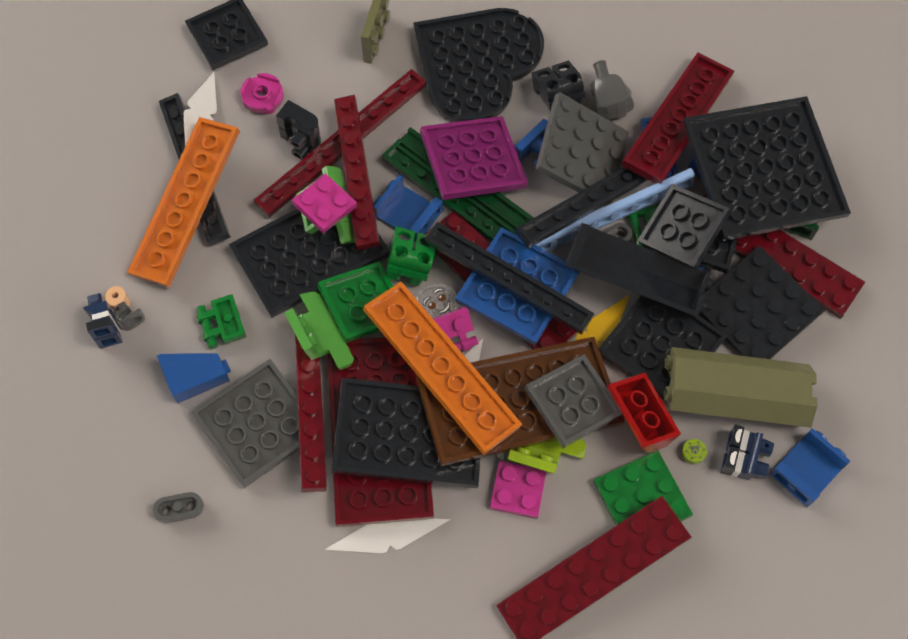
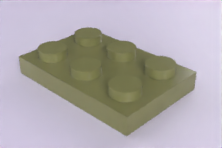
[361,0,390,64]

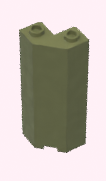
[664,347,817,428]

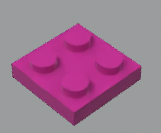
[292,174,357,234]
[490,461,547,519]

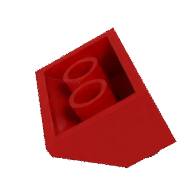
[607,373,681,453]

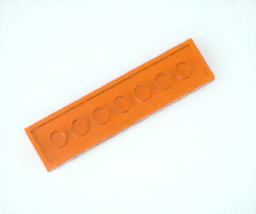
[127,117,240,288]
[363,282,522,455]

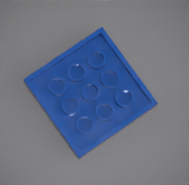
[455,227,580,345]

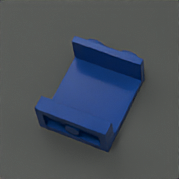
[374,175,443,242]
[770,428,850,507]

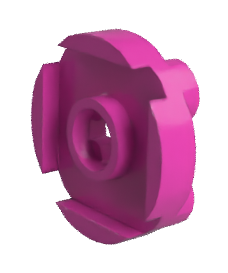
[241,73,284,114]

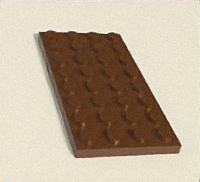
[416,337,624,466]

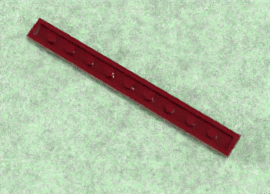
[254,69,426,218]

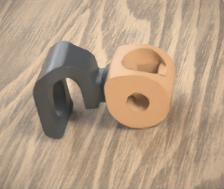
[105,286,145,331]

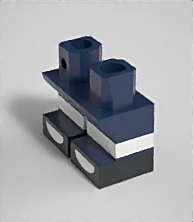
[83,293,123,349]
[720,424,774,480]

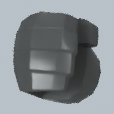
[590,60,634,120]

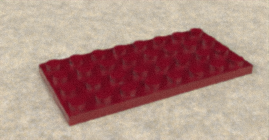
[327,337,434,527]

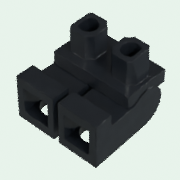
[531,60,585,112]
[276,100,321,160]

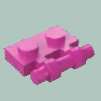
[433,307,479,352]

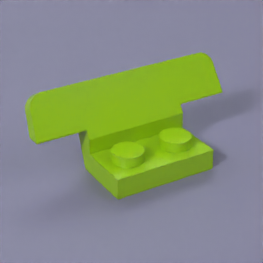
[508,439,586,474]

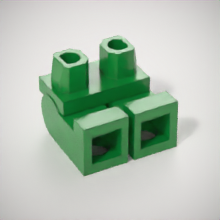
[387,226,435,286]

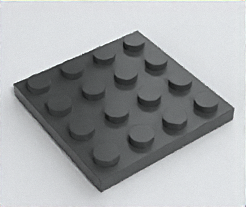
[535,92,629,207]
[191,359,299,489]

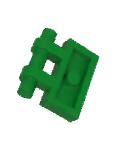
[196,294,247,349]

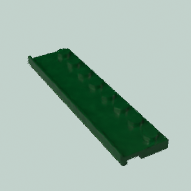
[382,127,534,242]

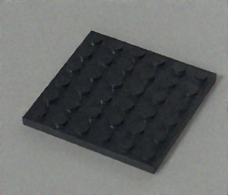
[682,96,851,241]

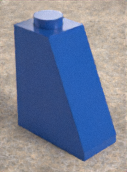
[157,353,231,403]

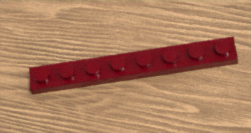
[334,94,380,250]
[294,333,327,492]

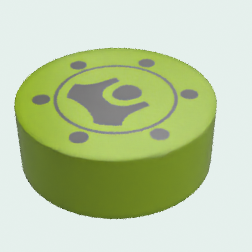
[682,439,707,464]

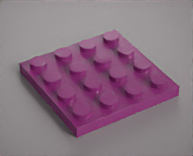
[420,116,528,200]

